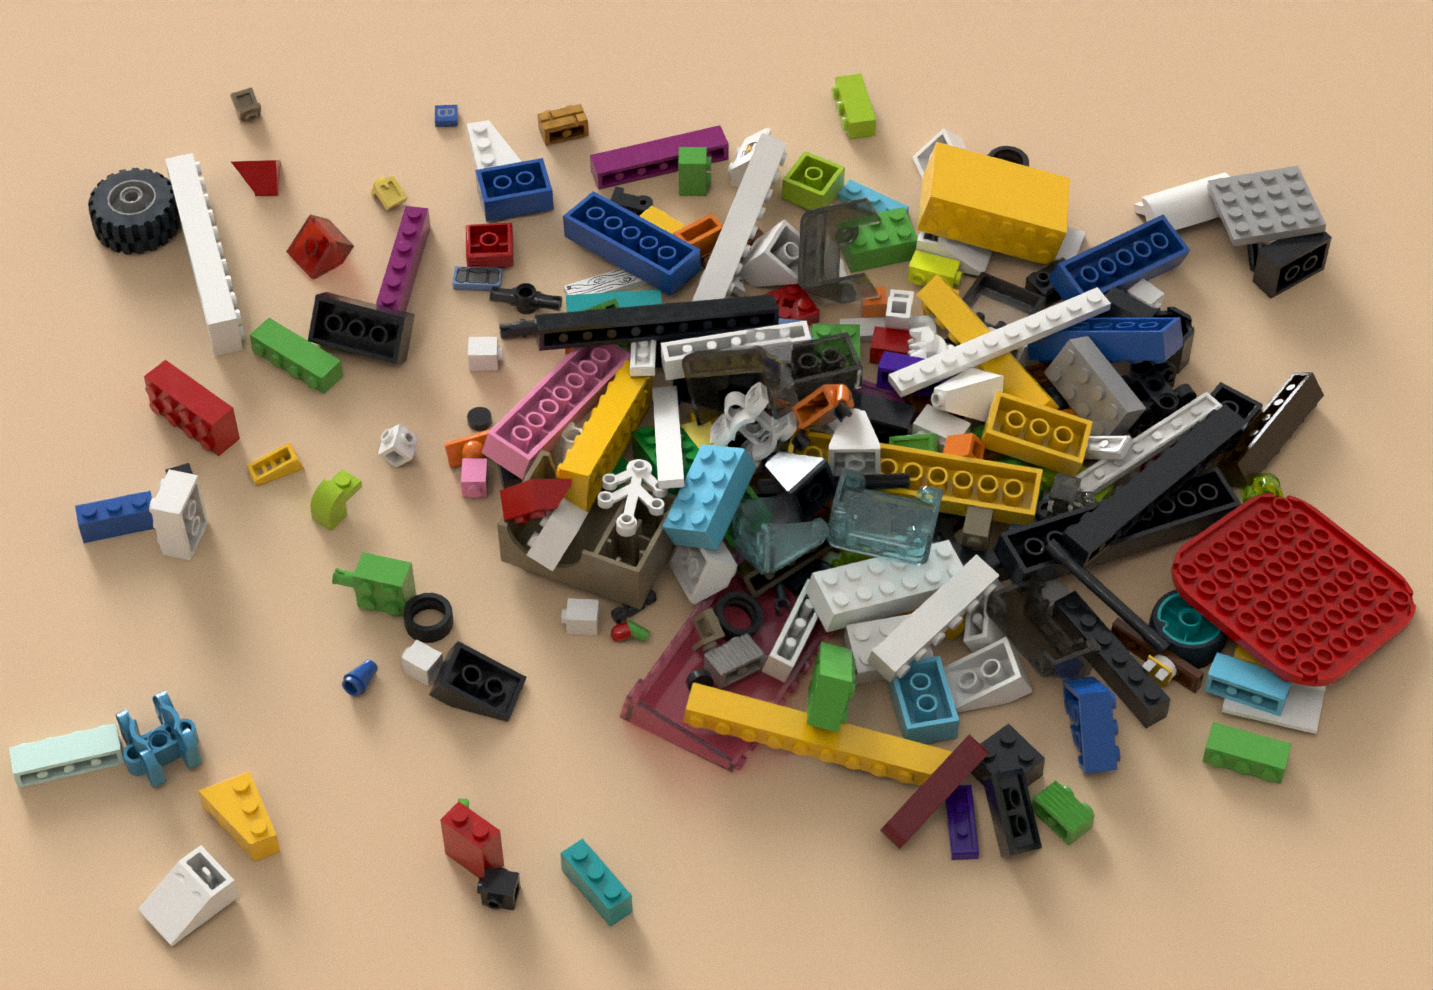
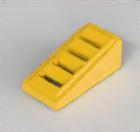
[246,442,304,486]

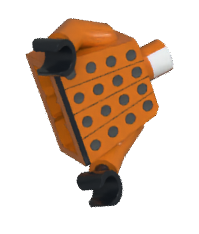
[791,384,854,452]

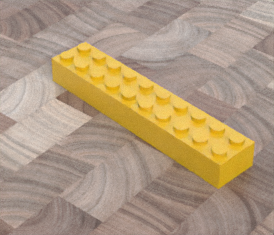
[788,429,1043,526]

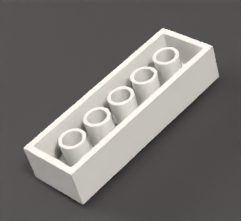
[805,540,963,632]

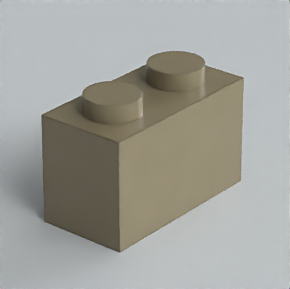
[962,505,993,551]

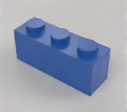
[75,490,155,543]

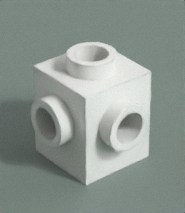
[378,424,418,468]

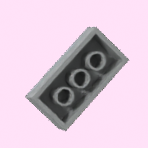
[1044,336,1146,436]

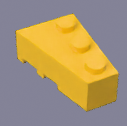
[198,771,280,862]

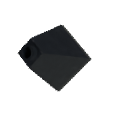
[765,452,840,525]

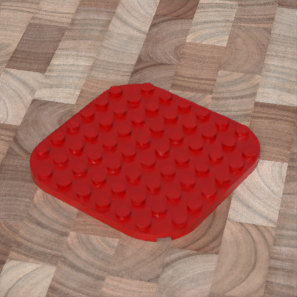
[1171,493,1416,687]

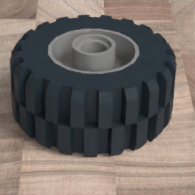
[88,168,181,255]

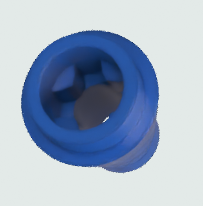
[342,659,378,696]

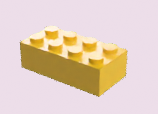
[981,391,1093,477]

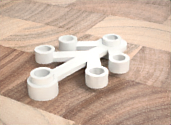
[598,459,668,537]

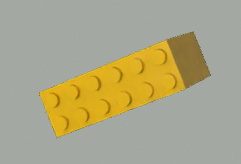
[917,142,1070,265]

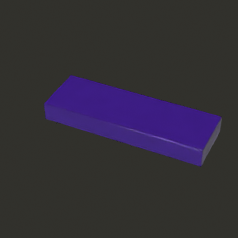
[945,785,979,860]

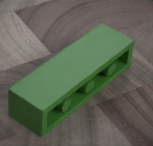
[250,318,343,394]

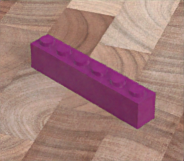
[590,125,729,190]
[376,206,431,312]

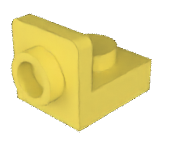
[370,175,408,211]

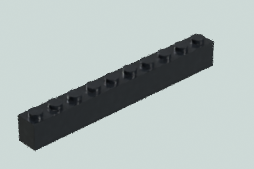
[534,294,779,351]
[1061,404,1248,567]

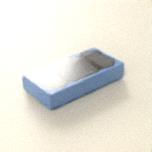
[453,266,502,291]

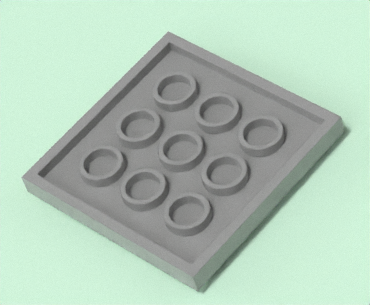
[1207,166,1326,247]

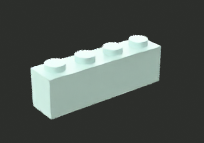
[9,723,125,788]

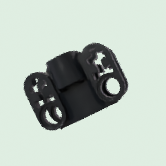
[1121,359,1196,439]

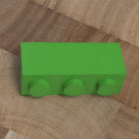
[1202,722,1292,784]

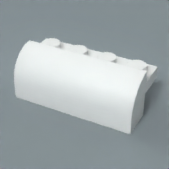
[1134,173,1230,230]

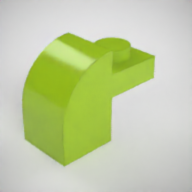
[310,469,362,530]

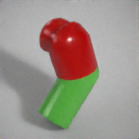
[610,620,650,642]

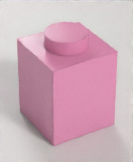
[461,458,489,498]

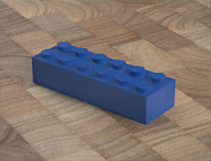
[563,191,701,296]
[1048,215,1191,301]
[1027,318,1183,364]

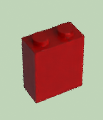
[440,801,504,878]

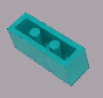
[560,838,633,927]

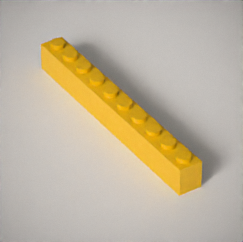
[683,682,952,786]

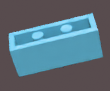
[1204,652,1292,716]

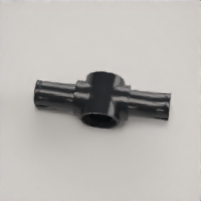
[490,283,562,314]

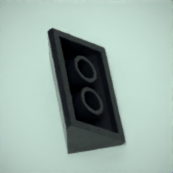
[982,768,1042,857]

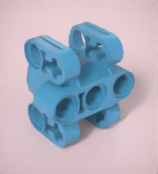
[115,690,202,788]

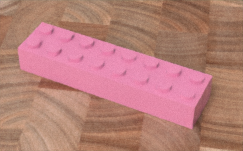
[482,344,631,480]

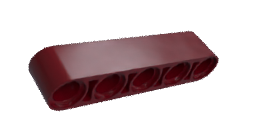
[880,734,989,849]

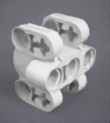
[710,382,797,468]

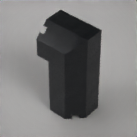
[1093,286,1195,374]

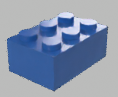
[475,158,554,222]

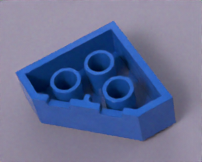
[1062,677,1120,773]

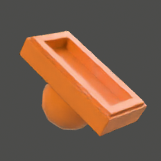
[444,429,491,468]

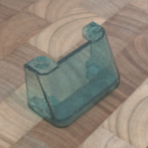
[827,468,943,565]
[733,496,829,575]

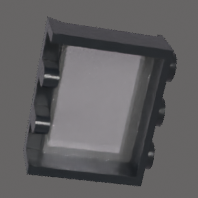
[962,272,1046,329]

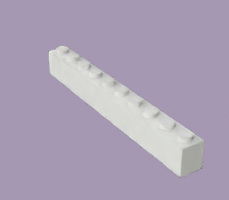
[692,133,788,301]

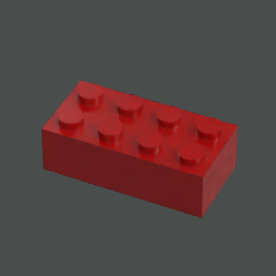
[144,359,240,456]

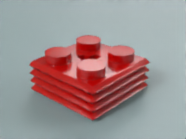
[466,223,514,268]
[764,283,820,326]

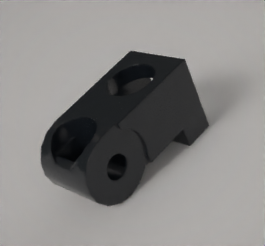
[611,187,653,216]

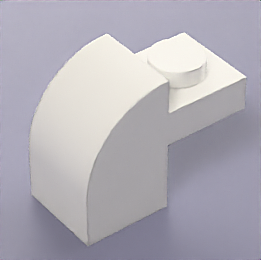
[885,289,914,331]

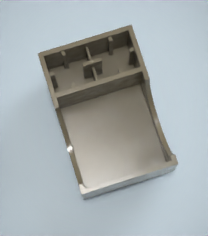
[497,450,677,609]

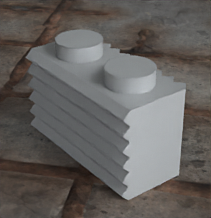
[704,633,765,689]

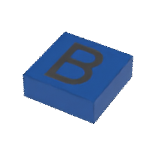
[435,105,458,127]

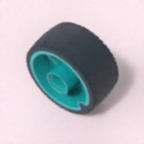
[1149,590,1227,669]

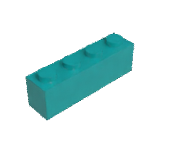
[566,289,662,312]

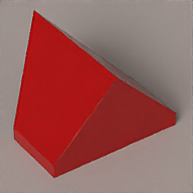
[230,160,281,197]

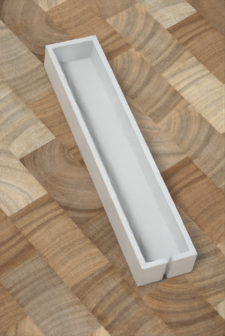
[165,153,246,356]

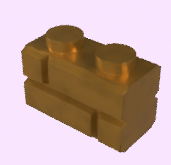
[537,104,589,146]

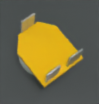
[1142,655,1177,687]

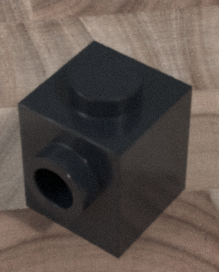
[477,867,521,910]

